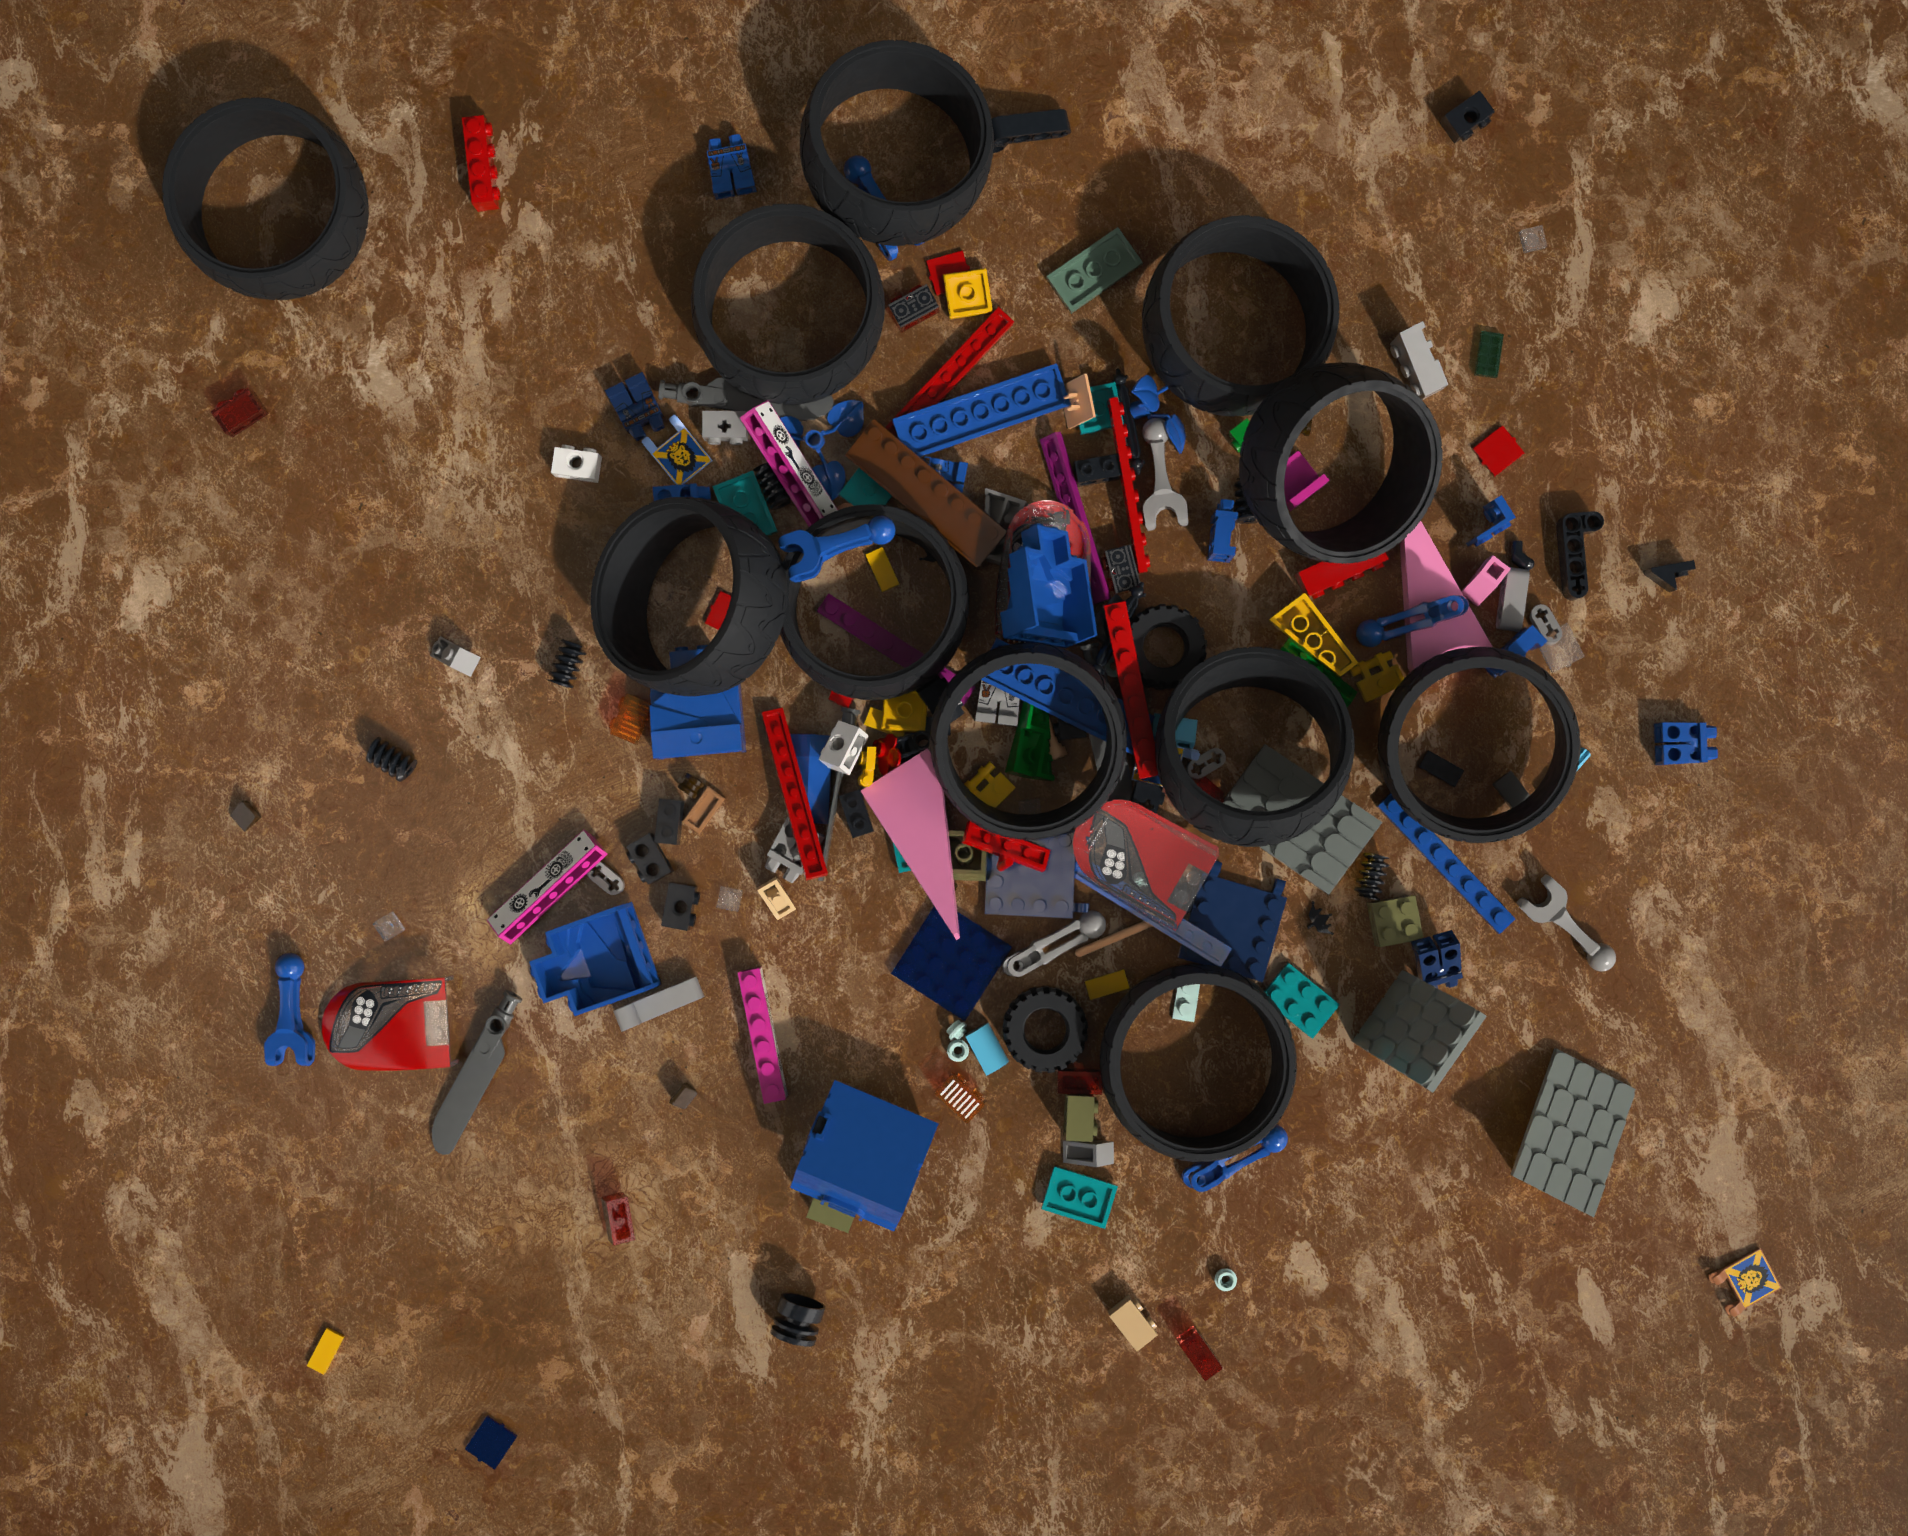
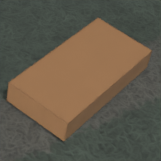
[682,786,726,834]

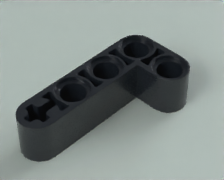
[991,109,1071,153]
[1556,511,1604,601]

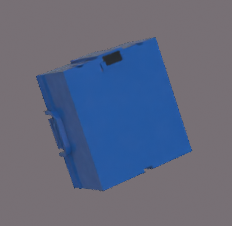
[790,1080,939,1231]

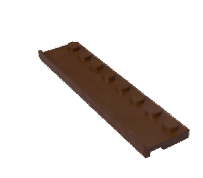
[845,419,1007,568]

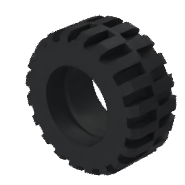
[1130,604,1207,690]
[1003,986,1088,1073]

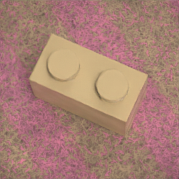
[1108,1295,1158,1351]

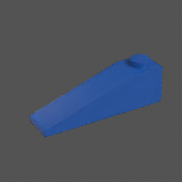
[790,734,832,824]

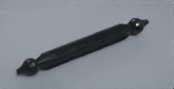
[1111,368,1145,475]
[1092,582,1146,675]

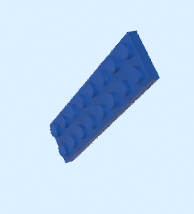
[892,363,1071,457]
[981,637,1155,755]

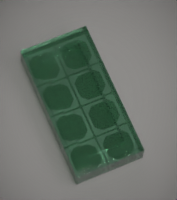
[1474,331,1504,378]

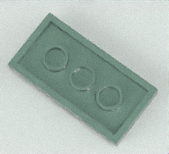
[1046,227,1143,314]

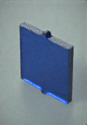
[465,1415,517,1470]

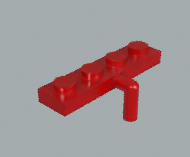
[962,821,1050,872]

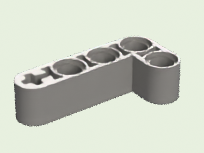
[613,977,705,1032]

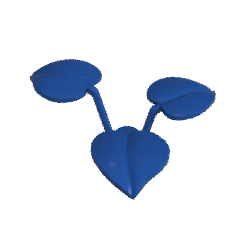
[1130,375,1186,454]
[780,400,864,500]

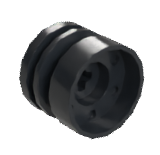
[770,1293,826,1347]

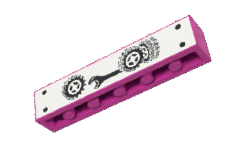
[740,401,838,527]
[487,830,607,945]
[738,967,788,1104]

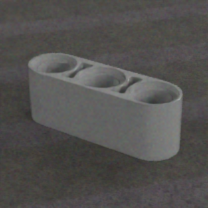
[1496,567,1530,632]

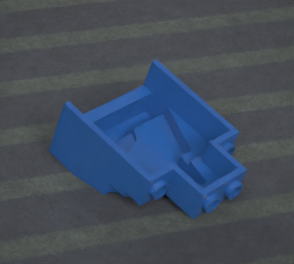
[1000,523,1097,648]
[649,645,747,760]
[529,902,661,1016]

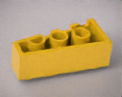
[1268,593,1358,677]

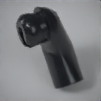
[1511,541,1535,570]

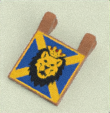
[1708,1248,1781,1317]

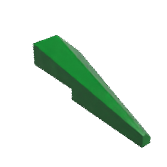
[1005,701,1055,782]

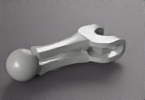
[1142,418,1189,531]
[1516,874,1616,972]
[1002,910,1106,977]

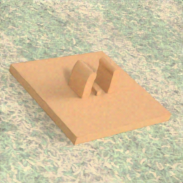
[1064,374,1096,429]

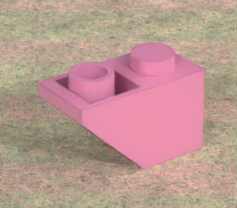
[1461,555,1511,606]

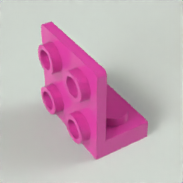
[1284,451,1330,512]

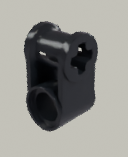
[896,730,930,764]

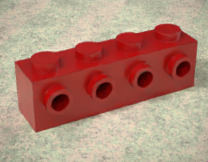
[462,115,501,212]

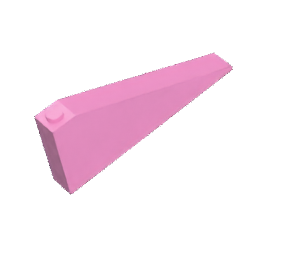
[1400,521,1492,674]
[861,748,960,940]

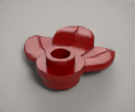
[872,733,901,776]

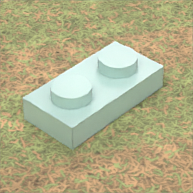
[1172,984,1200,1022]

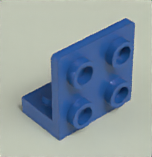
[1466,495,1516,547]

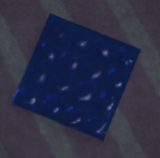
[891,906,1012,1021]

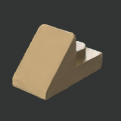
[756,877,796,920]

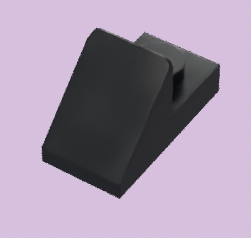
[1644,560,1696,592]

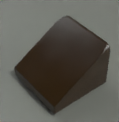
[230,801,261,832]
[669,1083,698,1109]

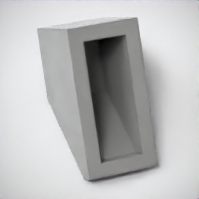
[1063,1139,1114,1167]

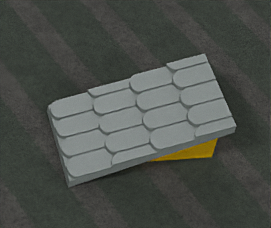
[1222,744,1382,895]
[1352,970,1487,1093]
[1511,1048,1636,1217]

